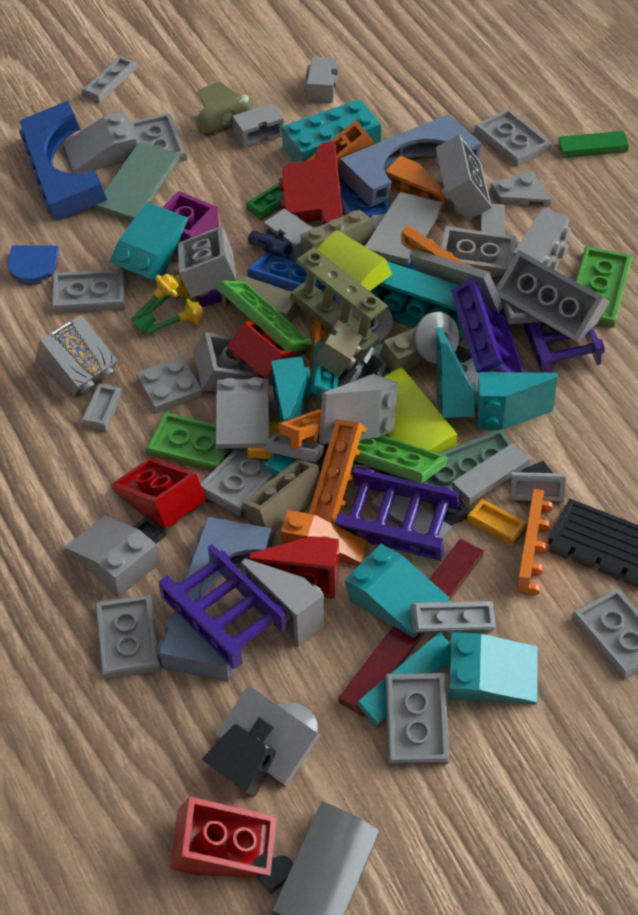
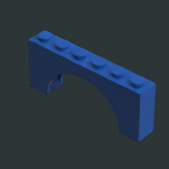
[19,101,108,221]

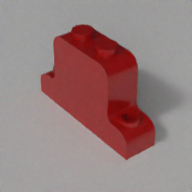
[279,141,344,224]

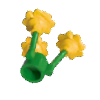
[130,274,204,335]

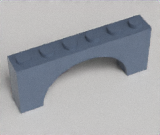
[339,114,482,207]
[157,517,273,682]

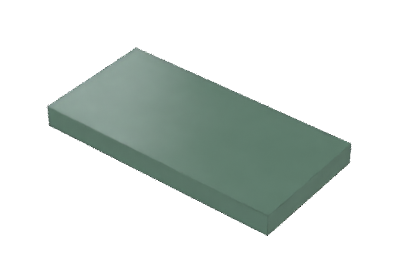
[95,141,179,221]
[423,429,528,506]

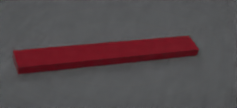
[339,539,484,717]

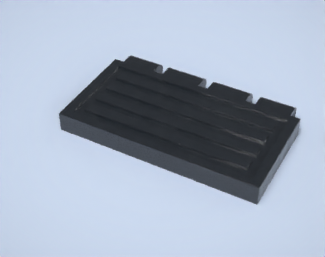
[547,498,638,587]

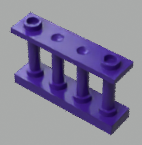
[522,277,605,373]
[451,278,525,373]
[335,468,459,561]
[158,544,287,670]

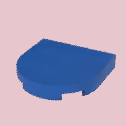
[8,245,59,285]

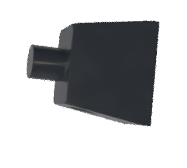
[202,717,276,796]

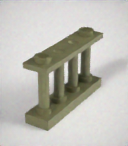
[290,247,388,353]

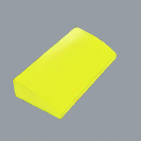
[306,230,392,291]
[383,367,457,453]

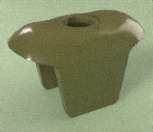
[197,82,253,134]

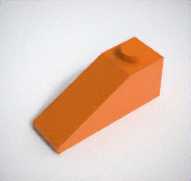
[306,120,375,168]
[386,156,447,213]
[281,510,368,565]

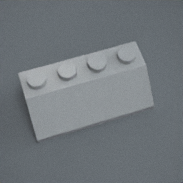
[496,250,610,342]

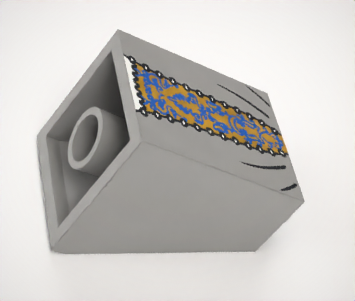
[35,315,118,397]

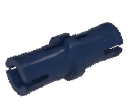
[248,230,292,257]

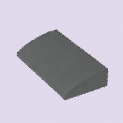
[272,801,379,915]

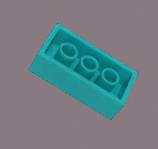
[281,99,381,163]
[371,261,465,344]

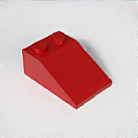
[227,321,307,378]
[111,457,206,528]
[250,536,340,598]
[170,796,277,877]

